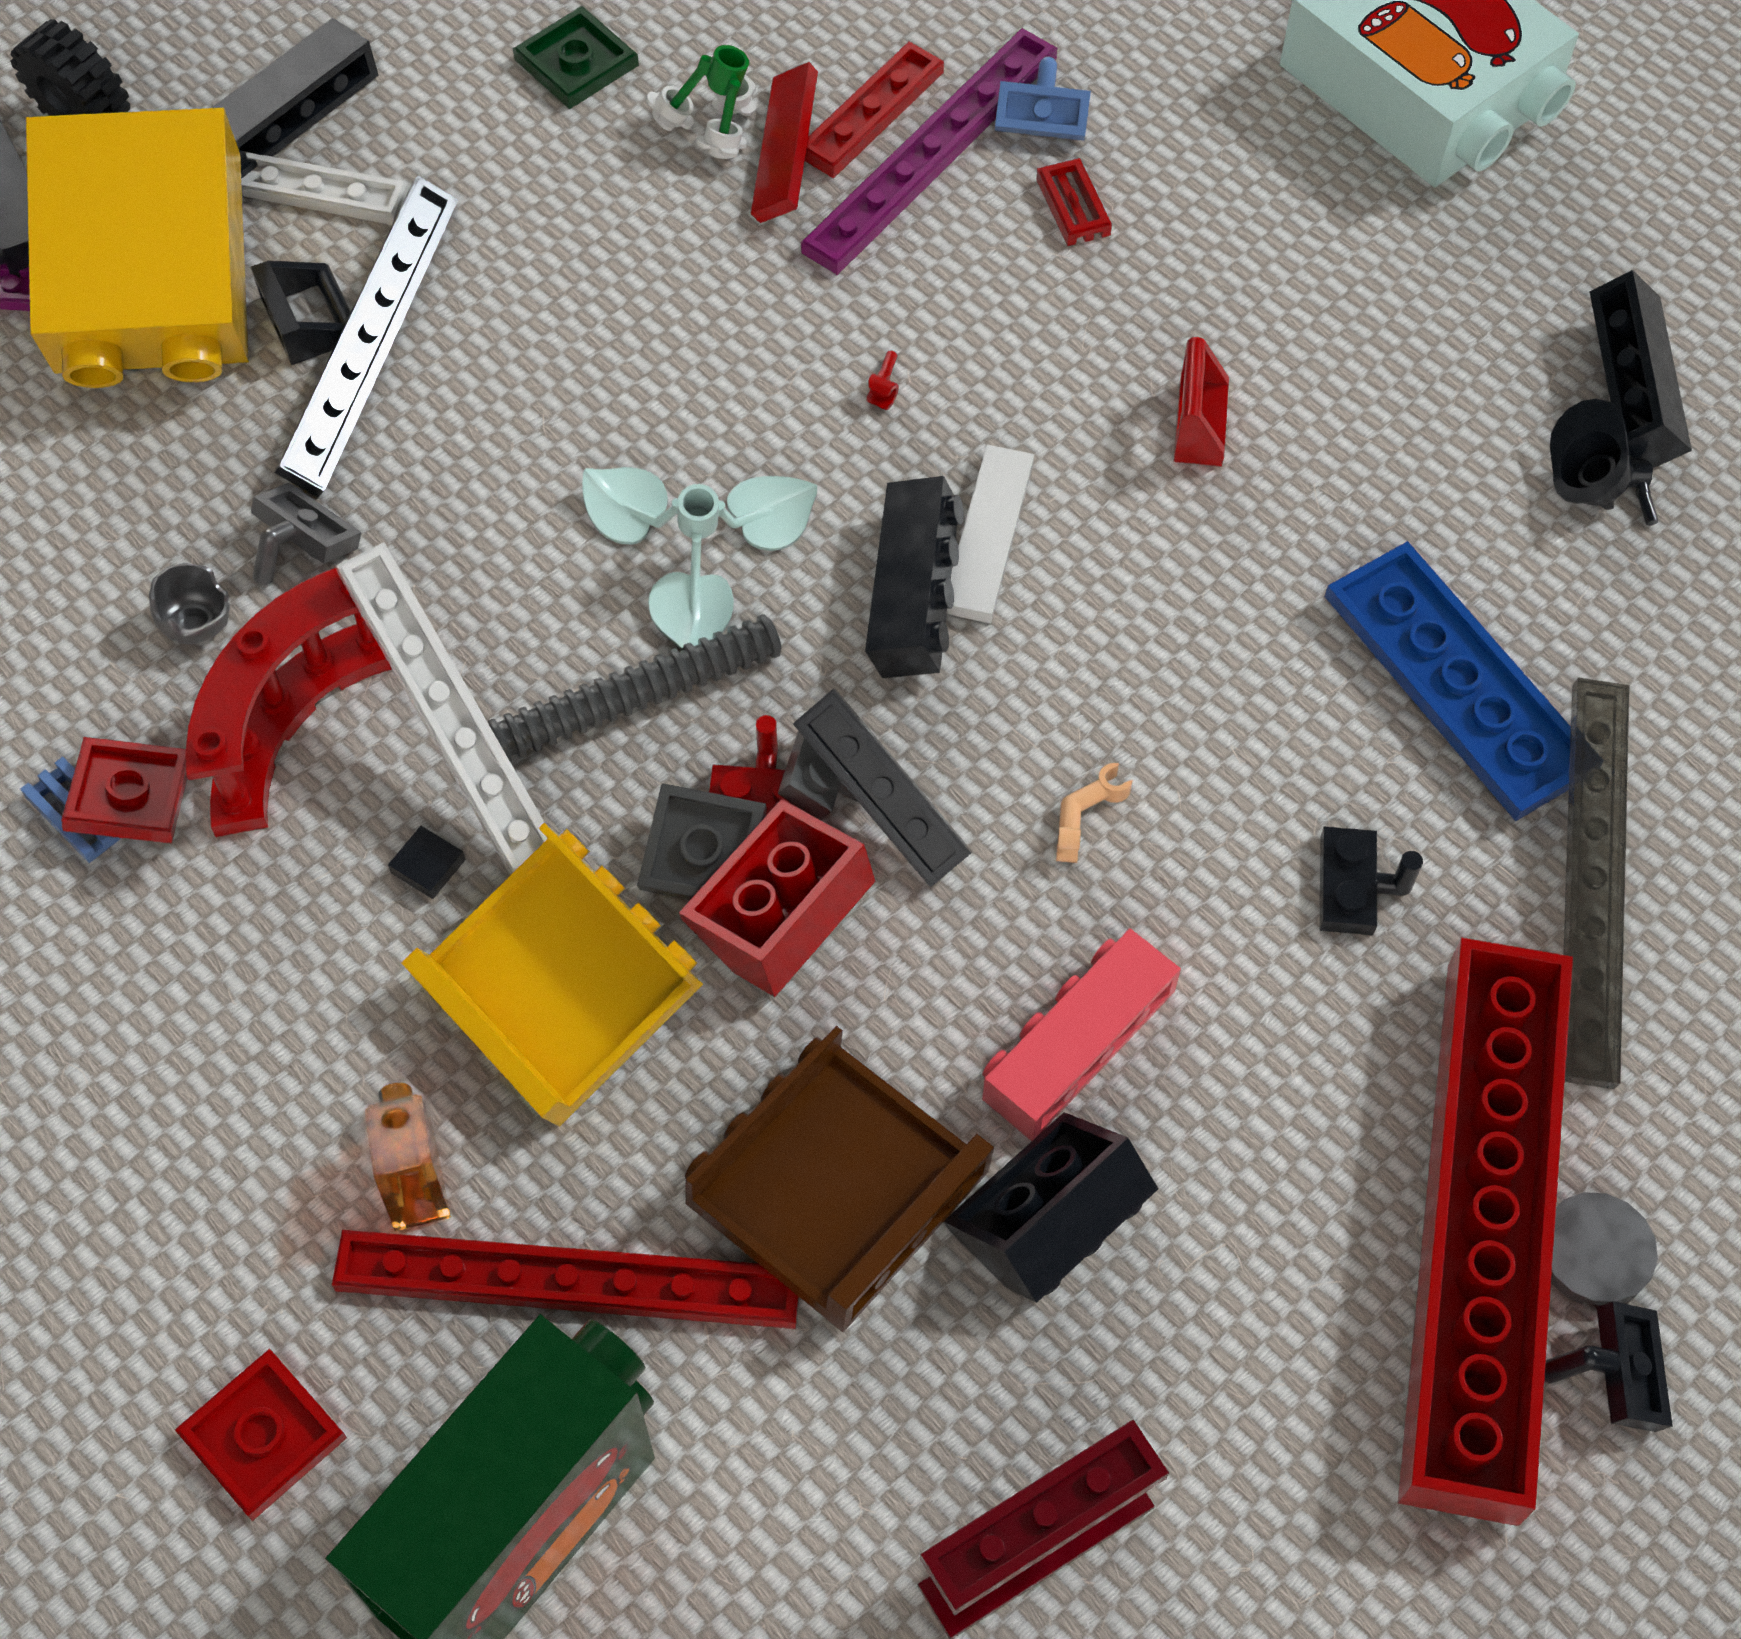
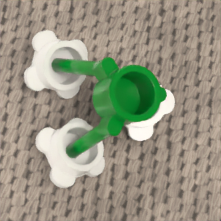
[645,45,756,159]

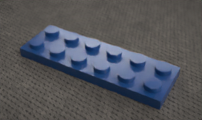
[1324,541,1603,821]

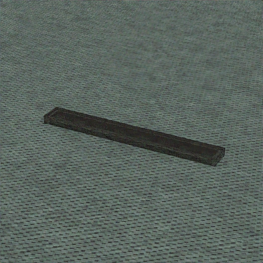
[1563,677,1630,1089]

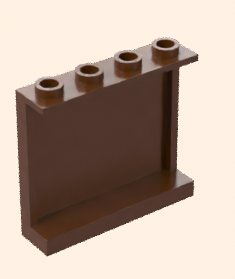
[685,1026,994,1332]

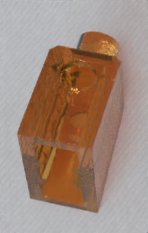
[365,1083,451,1231]

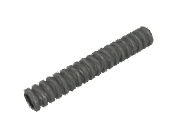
[488,614,782,762]

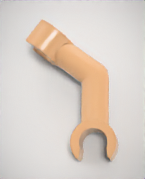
[1056,763,1133,863]

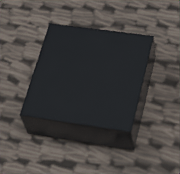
[388,826,466,899]

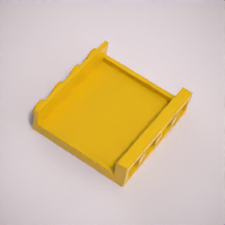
[401,823,703,1127]

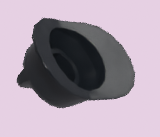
[1550,398,1633,510]

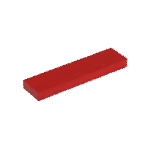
[805,41,944,179]
[750,62,818,223]

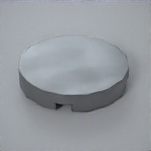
[1551,1192,1658,1307]

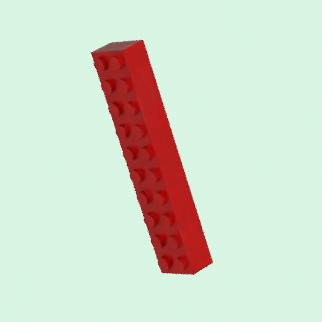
[1398,937,1573,1526]

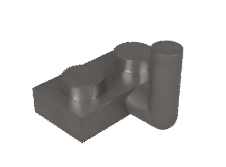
[251,483,362,585]

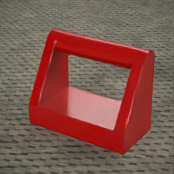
[1173,337,1229,467]

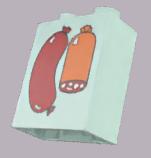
[1279,0,1579,188]

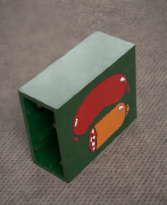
[325,1314,655,1639]

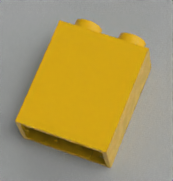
[26,107,249,388]

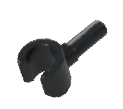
[1628,458,1658,526]

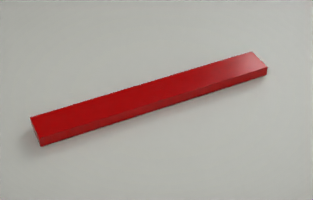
[332,1230,799,1329]

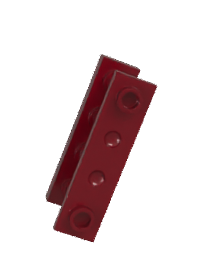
[917,1420,1169,1639]

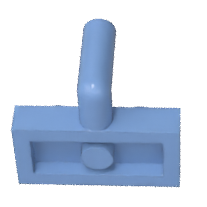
[995,57,1091,141]

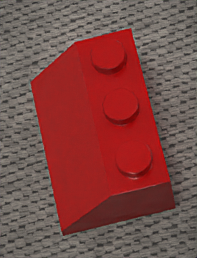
[679,799,876,997]

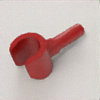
[866,350,899,410]

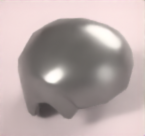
[149,563,230,645]

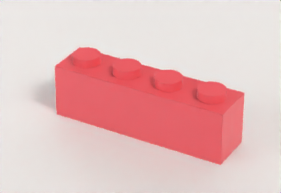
[982,928,1181,1141]

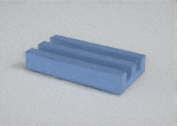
[20,757,121,863]

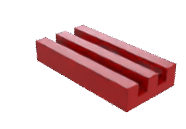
[1036,158,1112,246]

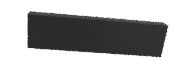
[793,689,972,888]

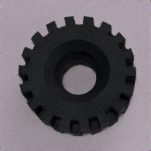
[10,19,131,116]

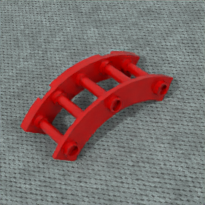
[185,568,392,837]

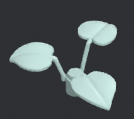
[582,467,817,651]

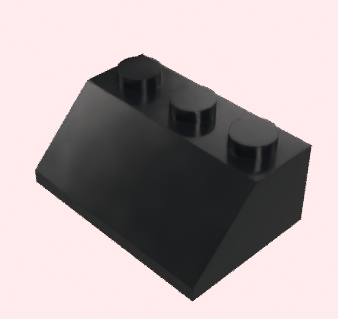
[944,1112,1159,1303]

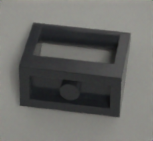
[251,260,351,365]

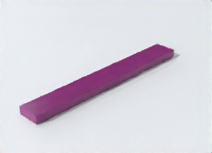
[801,28,1058,275]

